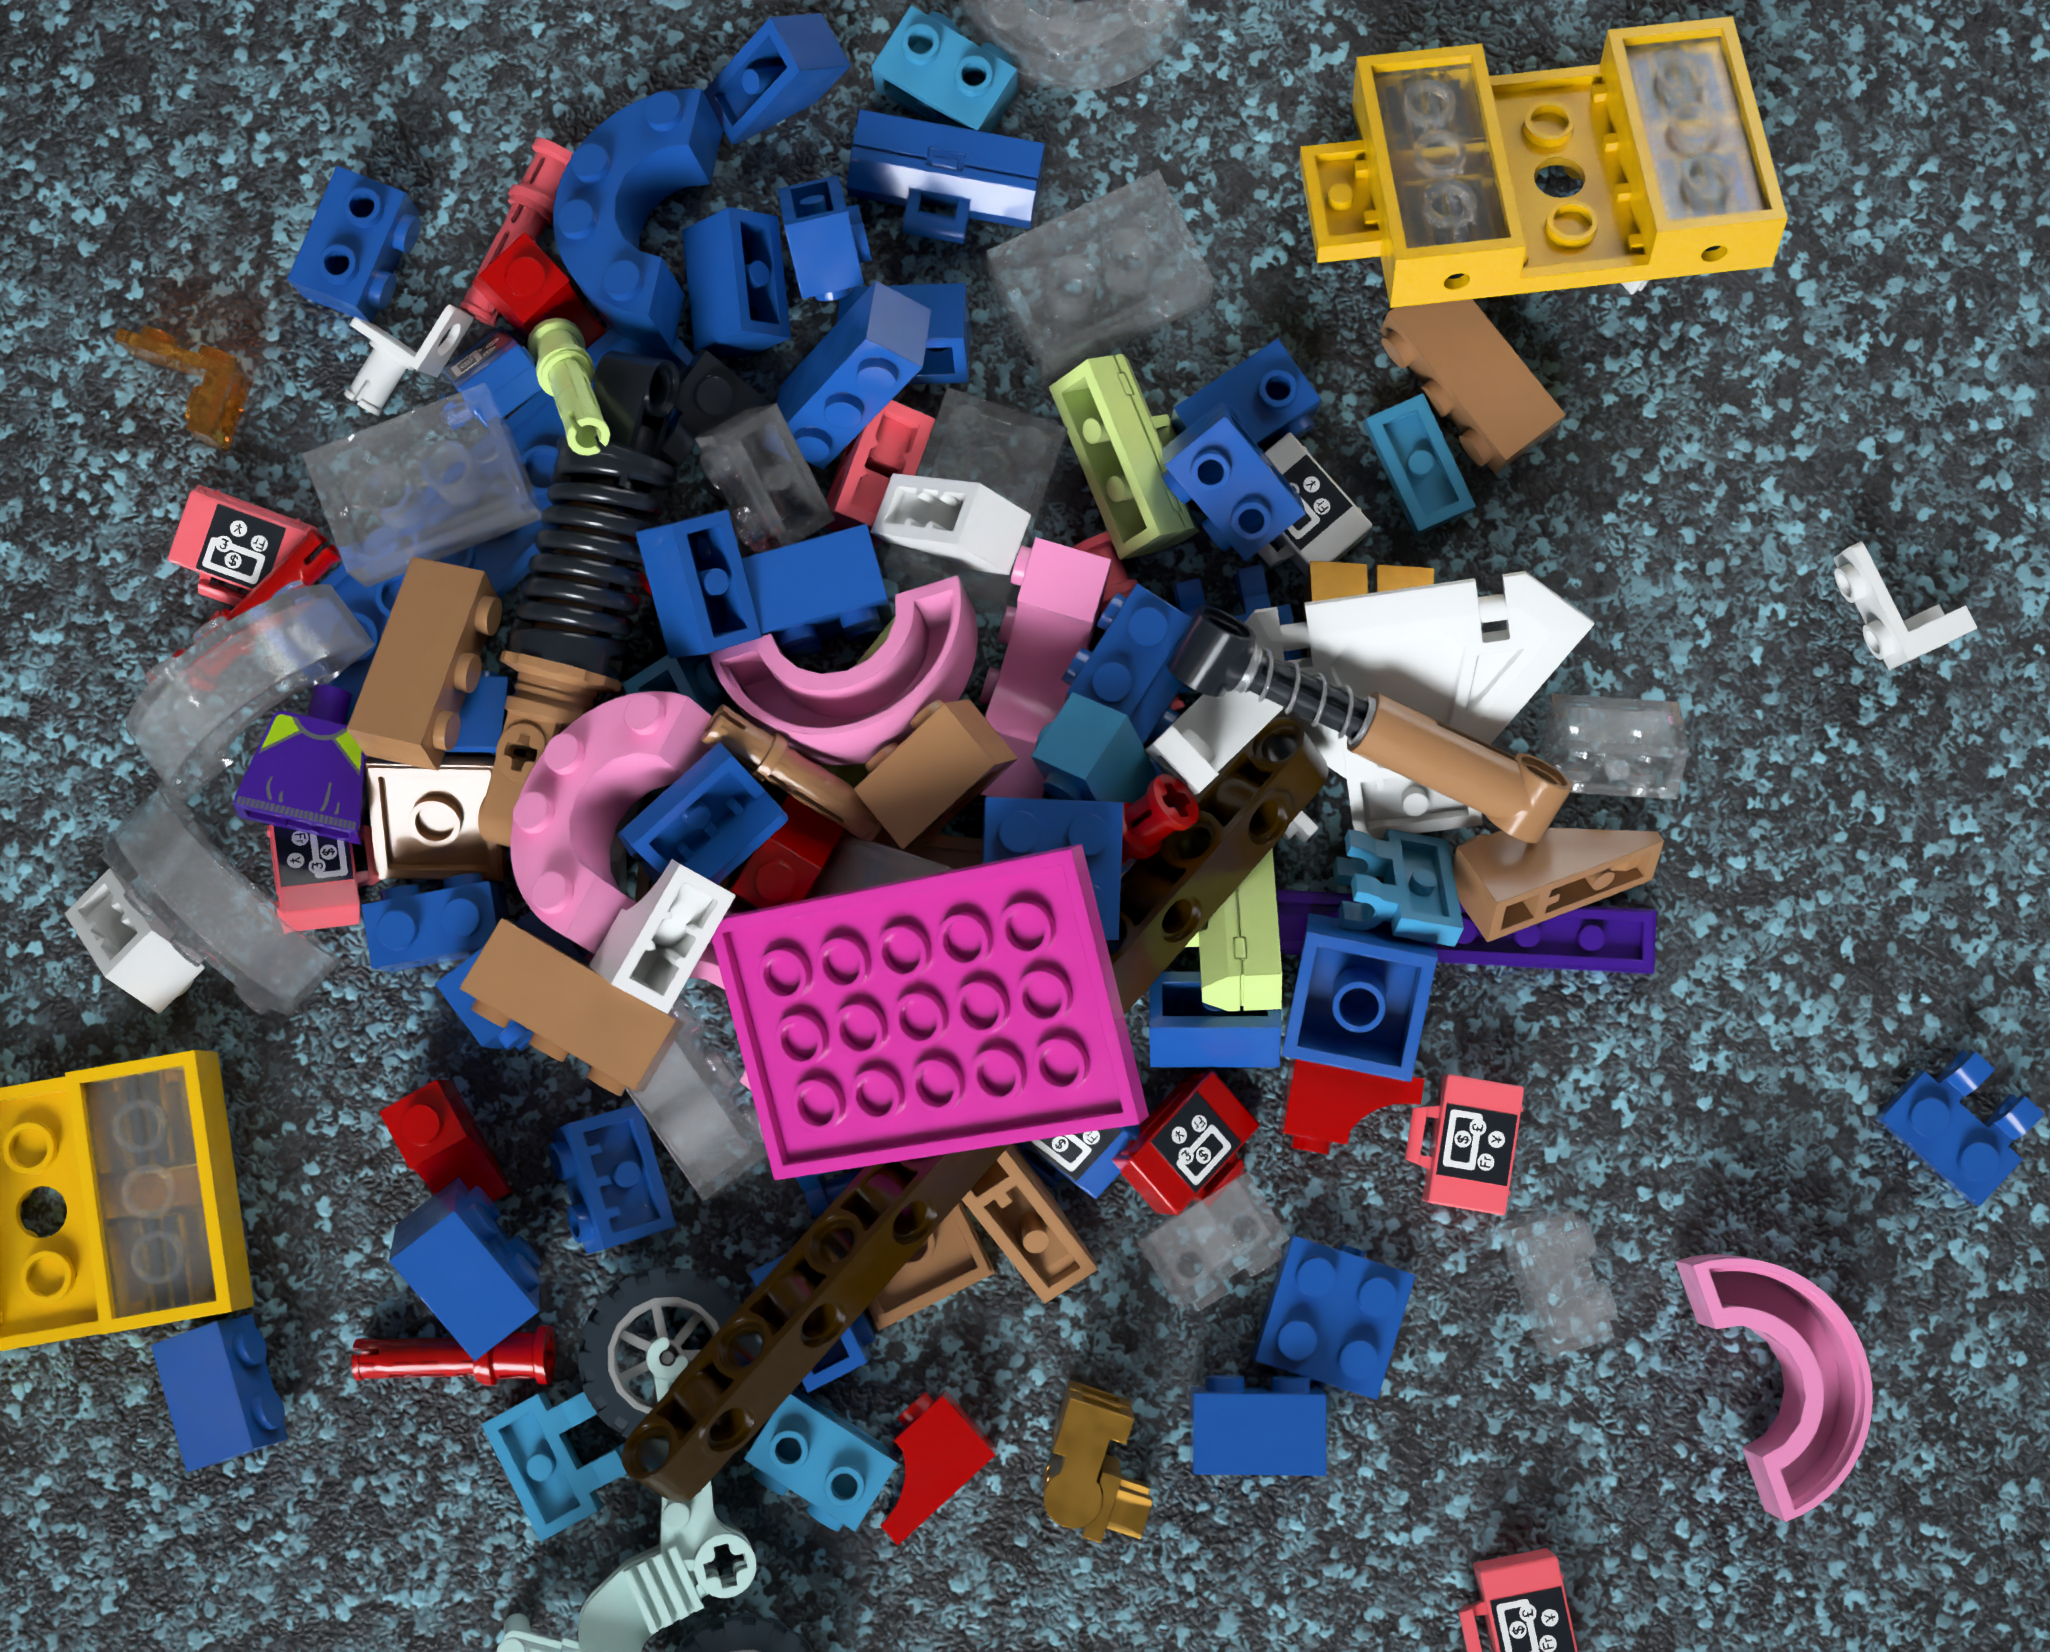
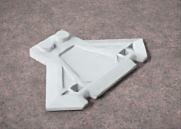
[1245,571,1595,839]

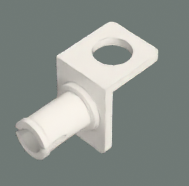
[343,304,474,416]

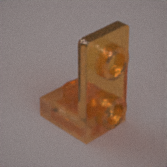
[114,326,253,451]

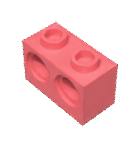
[817,400,935,548]

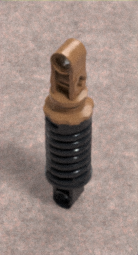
[478,350,680,847]

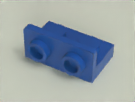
[549,1103,677,1254]

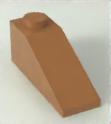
[1453,827,1664,942]
[962,1143,1098,1304]

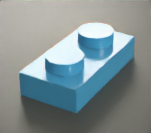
[1363,394,1476,537]

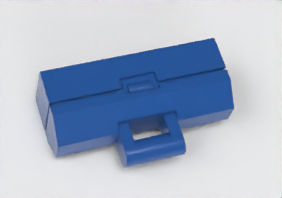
[846,109,1045,244]

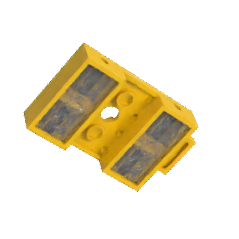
[1299,16,1788,308]
[0,1050,254,1351]

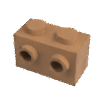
[853,699,1018,850]

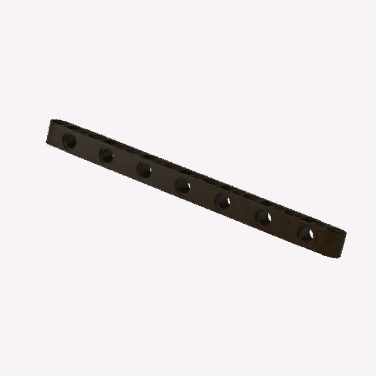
[622,717,1329,1503]

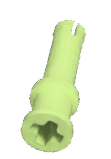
[527,318,610,456]

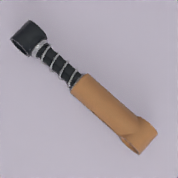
[1166,605,1573,843]

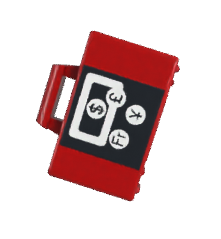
[1112,1071,1260,1215]

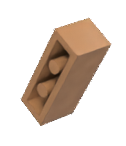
[1380,299,1566,475]
[347,556,502,771]
[459,918,685,1096]

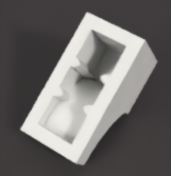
[870,473,1031,575]
[589,859,736,1014]
[64,868,205,1014]

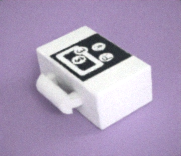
[1257,433,1372,577]

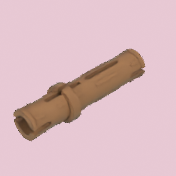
[701,704,883,844]

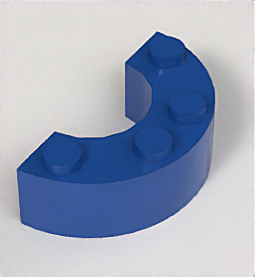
[553,89,723,351]

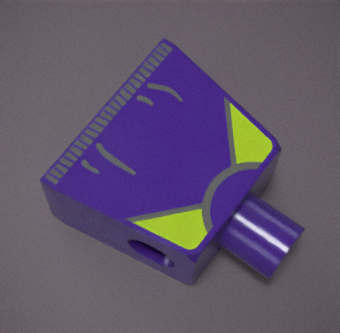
[233,684,369,845]

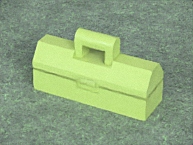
[1049,354,1199,560]
[1185,848,1282,1011]

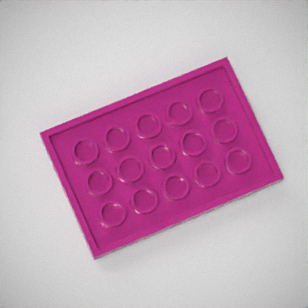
[712,844,1149,1180]

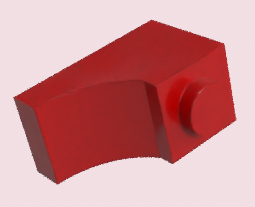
[472,232,607,350]
[731,794,845,909]
[1278,1058,1425,1155]
[379,1079,513,1203]
[880,1389,997,1546]

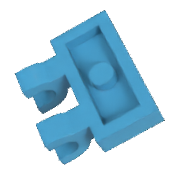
[1332,829,1464,947]
[481,1390,627,1542]

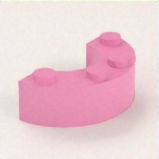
[980,537,1112,799]
[709,575,978,765]
[510,691,713,956]
[1675,1254,1873,1522]

